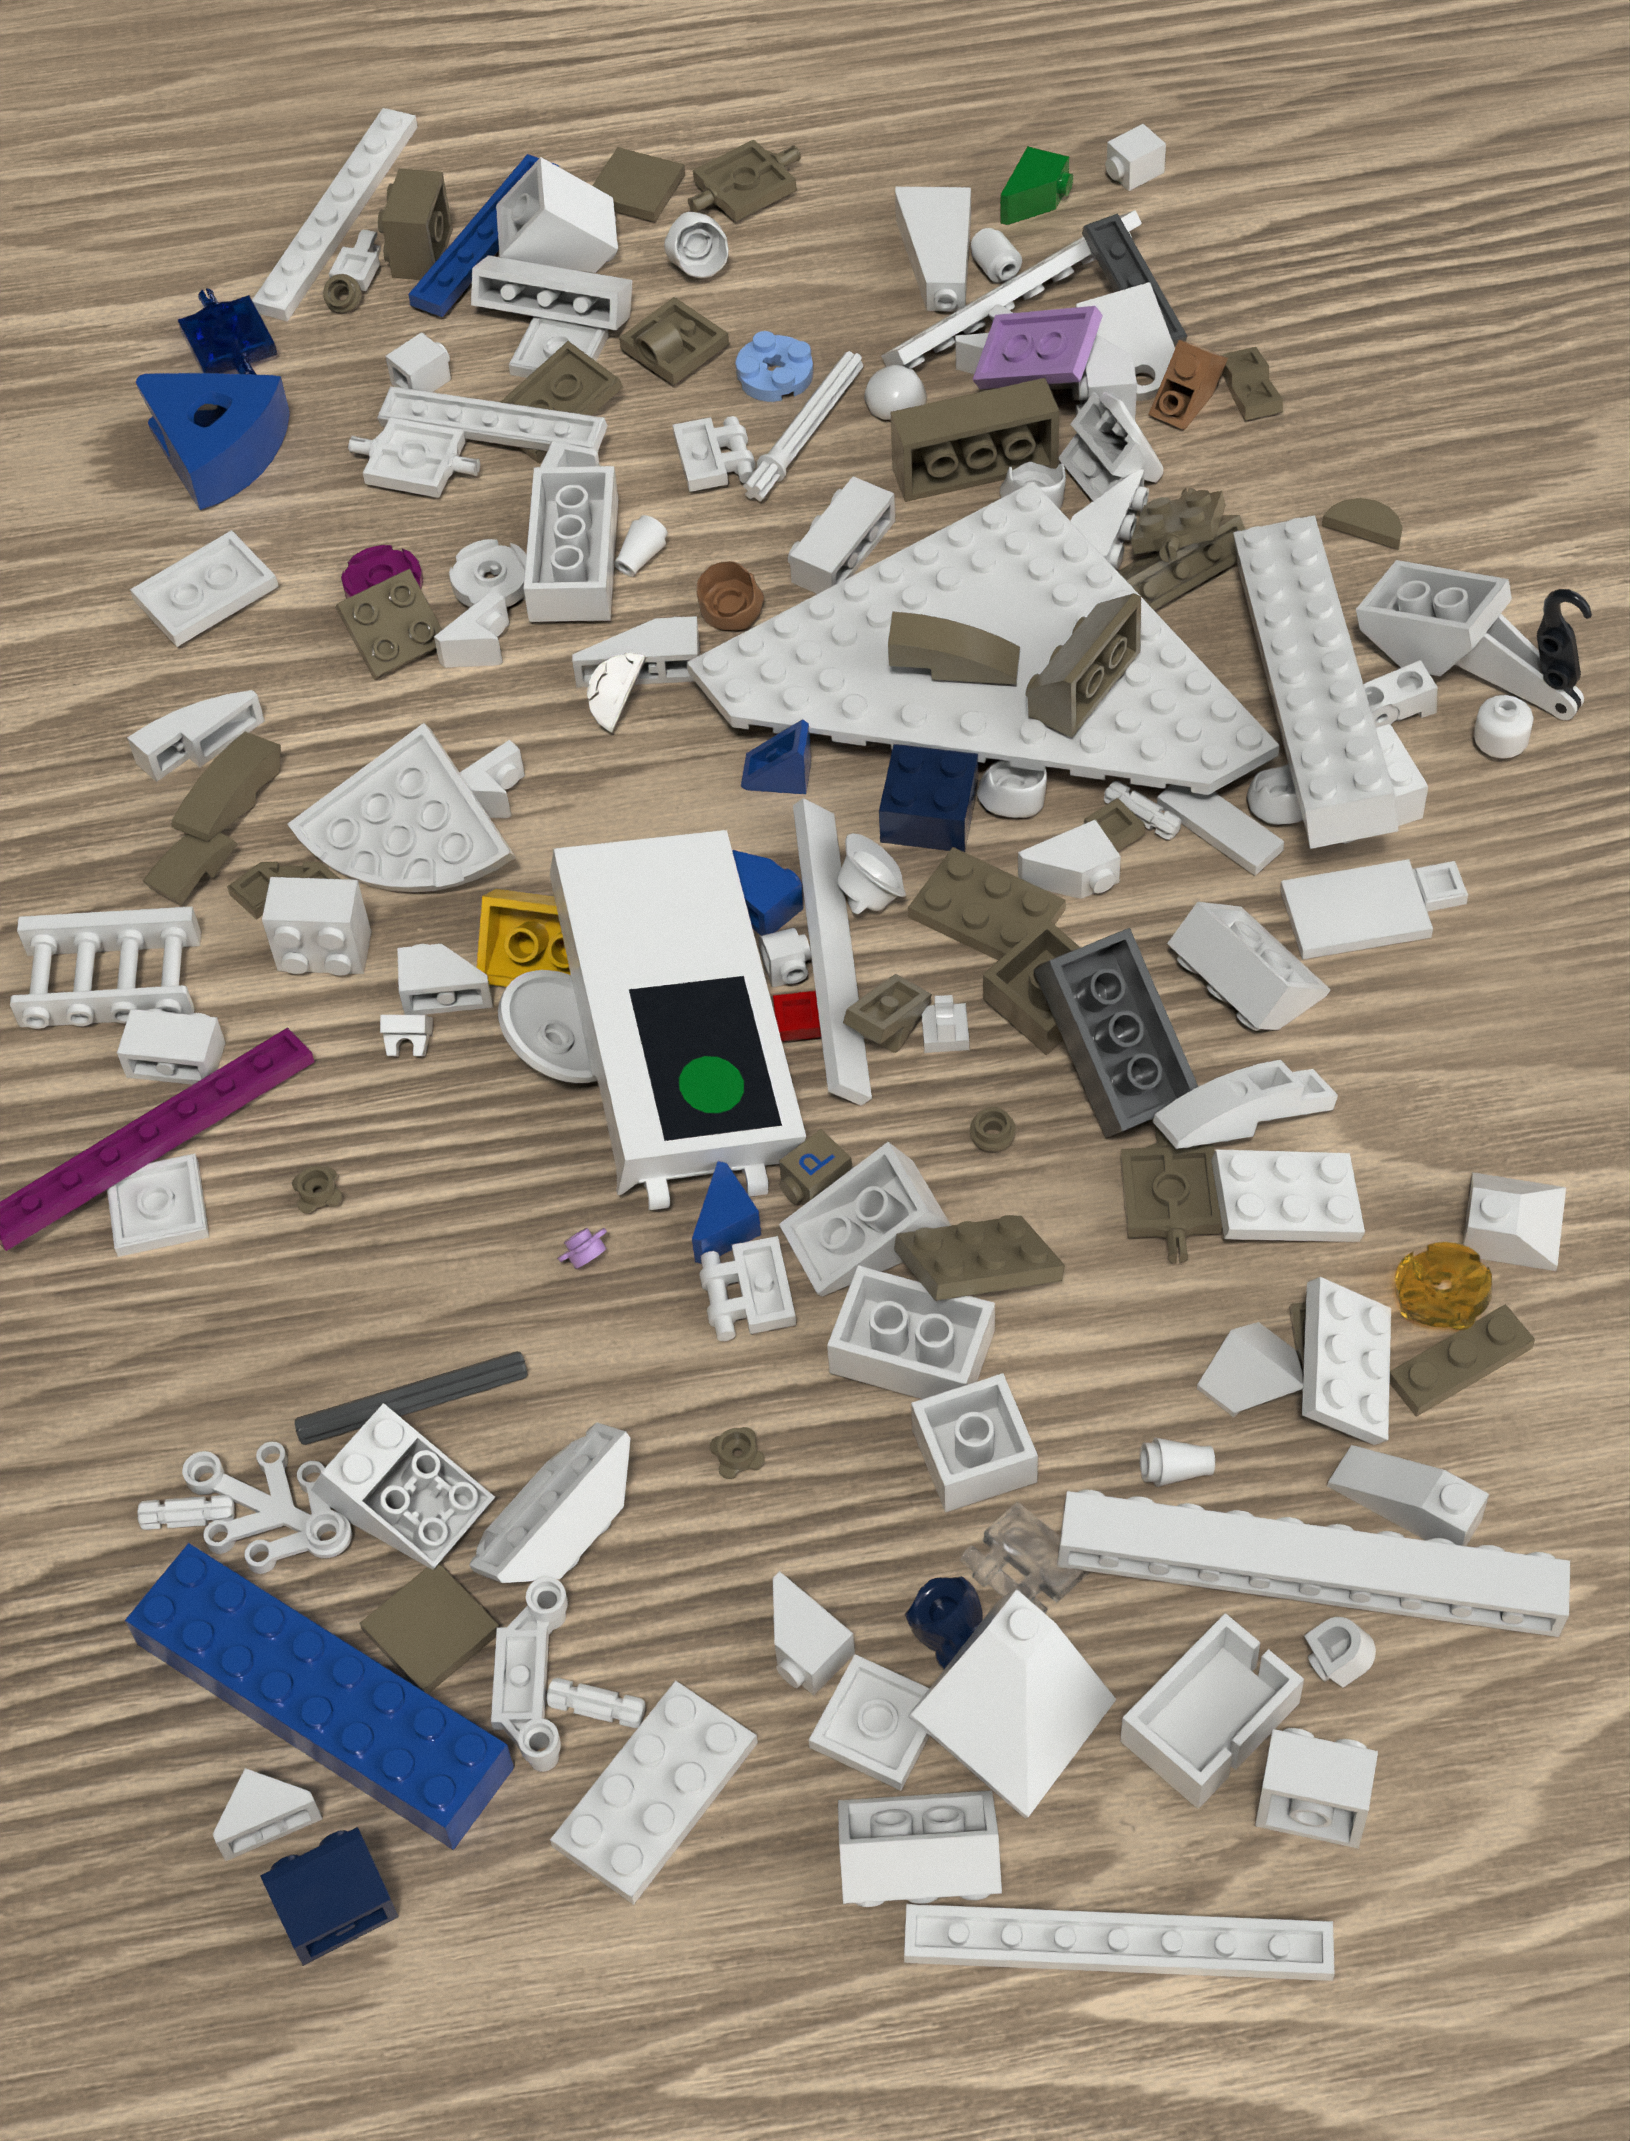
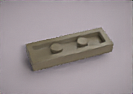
[1389,1304,1535,1417]

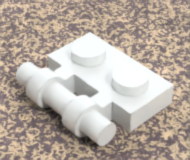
[673,416,756,492]
[699,1236,796,1341]

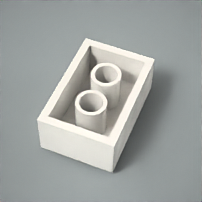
[827,1265,995,1399]

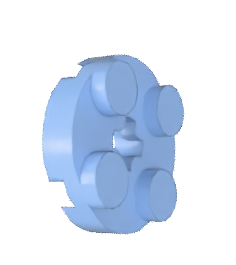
[735,331,813,402]

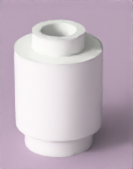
[971,228,1022,283]

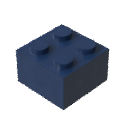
[879,744,978,852]

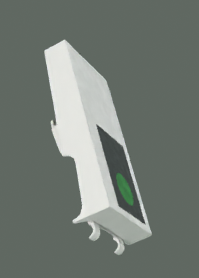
[550,830,806,1210]

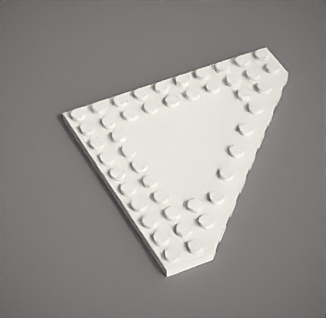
[687,482,1279,795]

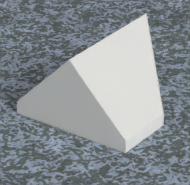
[1197,1322,1304,1417]

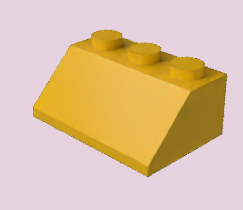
[476,889,571,987]

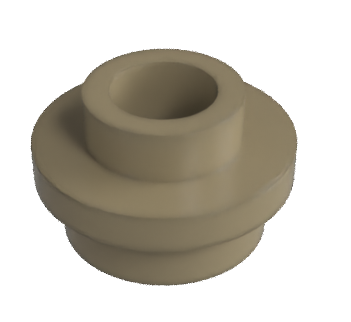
[323,274,361,313]
[970,1107,1016,1152]

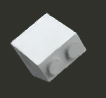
[496,157,618,273]

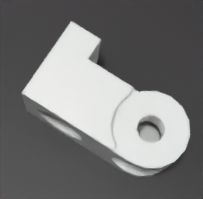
[1363,660,1438,728]

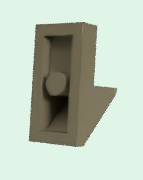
[843,974,932,1053]

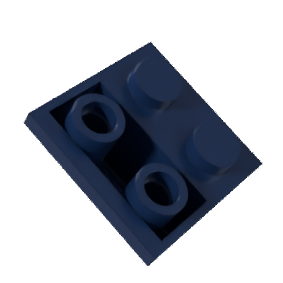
[260,1827,399,1966]

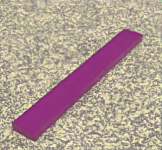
[0,1027,314,1251]

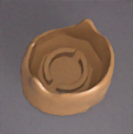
[697,561,764,630]

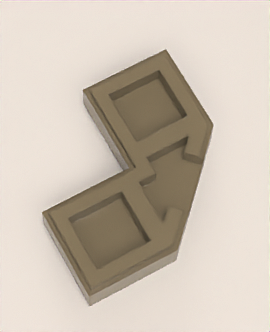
[227,862,340,920]

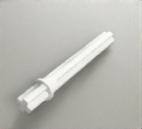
[743,351,863,501]

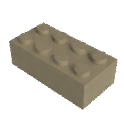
[890,378,1059,502]

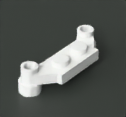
[491,1577,568,1772]

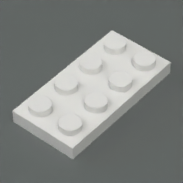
[550,1680,758,1905]

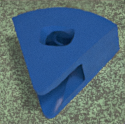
[136,373,290,510]

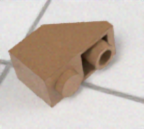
[1148,340,1228,430]

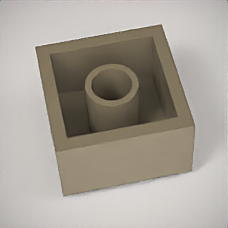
[378,168,453,280]
[983,918,1081,1055]

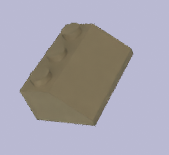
[1025,593,1141,738]

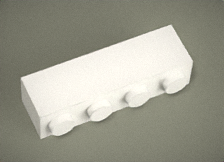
[471,255,632,330]

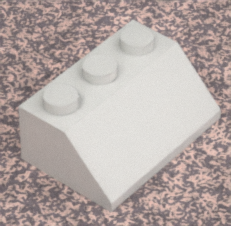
[1167,902,1330,1031]
[838,1790,1002,1907]

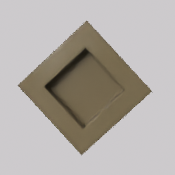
[1084,798,1145,852]

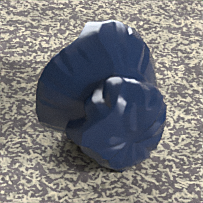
[905,1576,983,1670]

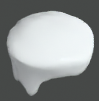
[664,212,729,278]
[1000,462,1066,509]
[977,760,1047,818]
[1247,764,1303,825]

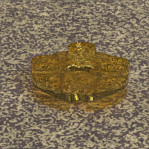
[1395,1242,1492,1330]

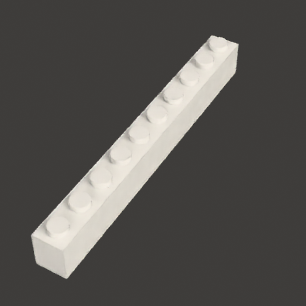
[1057,1490,1570,1637]

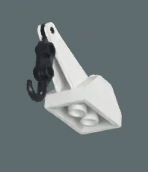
[1356,560,1592,720]

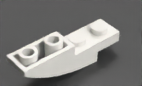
[1153,1060,1338,1149]

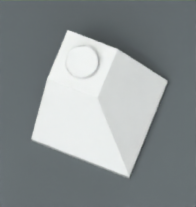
[1461,1172,1566,1271]

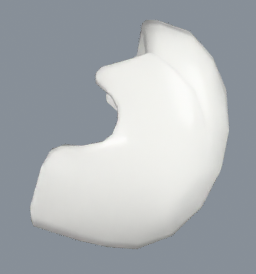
[864,365,927,420]

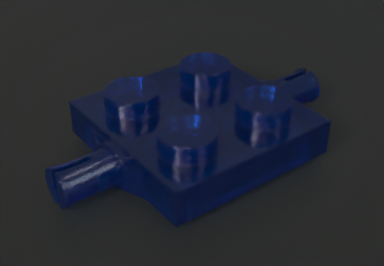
[178,288,277,375]

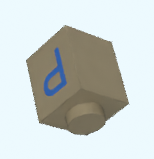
[779,1129,852,1205]

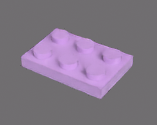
[972,306,1103,389]

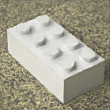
[523,466,619,622]

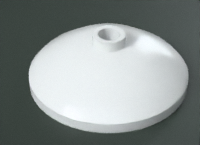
[498,970,597,1083]

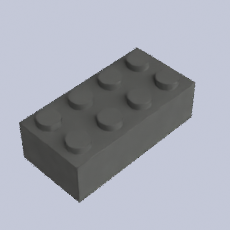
[1034,928,1198,1138]

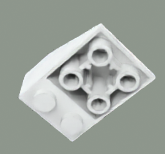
[311,1403,495,1570]

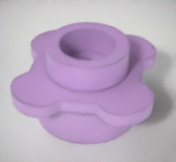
[557,1228,607,1269]

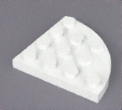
[288,723,516,892]

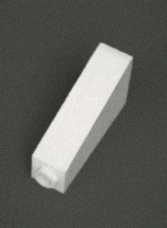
[895,186,971,312]

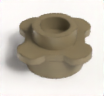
[292,1166,343,1214]
[710,1427,765,1479]

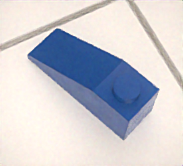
[732,850,803,936]

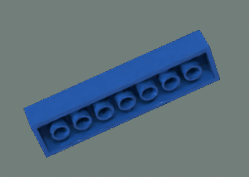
[125,1543,514,1850]

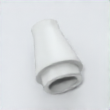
[614,515,668,577]
[1140,1438,1215,1487]

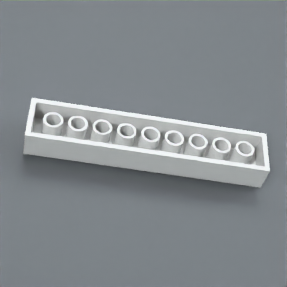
[1233,515,1399,849]

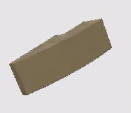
[888,611,1020,685]
[171,731,281,842]

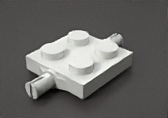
[348,417,480,498]

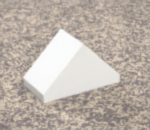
[213,1768,322,1861]

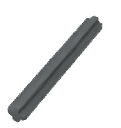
[295,1351,527,1445]

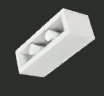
[788,476,895,594]

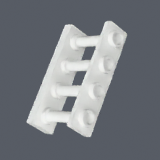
[10,907,201,1029]

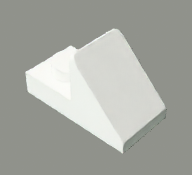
[434,589,510,668]
[460,740,525,818]

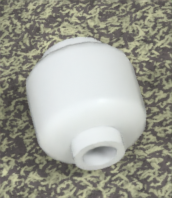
[1474,695,1534,759]

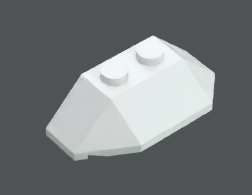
[469,1422,631,1583]

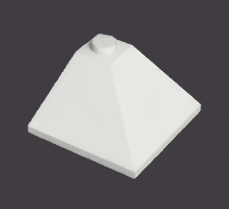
[908,1589,1116,1818]

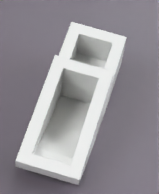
[127,690,265,782]

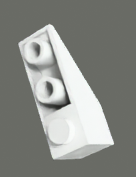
[1071,469,1149,570]

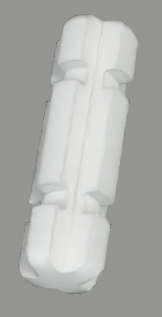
[1104,780,1181,840]
[137,1495,235,1530]
[546,1678,646,1728]

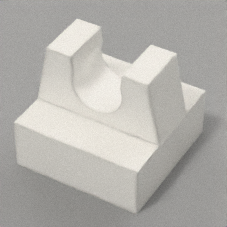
[921,995,969,1053]
[380,1015,433,1057]

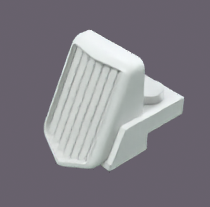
[1058,392,1163,501]

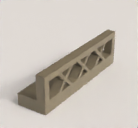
[1118,515,1246,610]

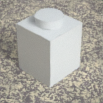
[1105,124,1166,191]
[386,332,451,392]

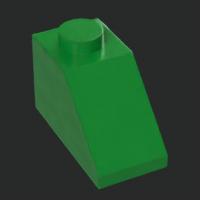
[1000,146,1073,225]

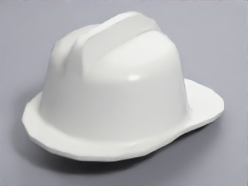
[837,833,906,914]

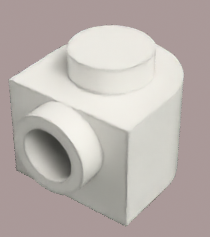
[759,928,811,988]
[1304,1617,1376,1688]

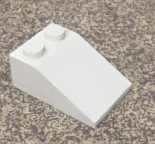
[779,1142,951,1297]

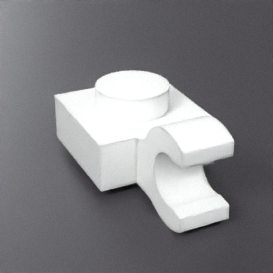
[329,229,381,291]

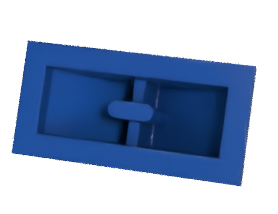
[741,719,811,794]
[692,1161,761,1264]

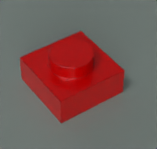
[773,991,821,1042]

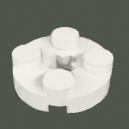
[449,539,526,608]

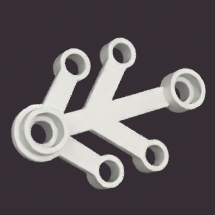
[182,1441,352,1574]

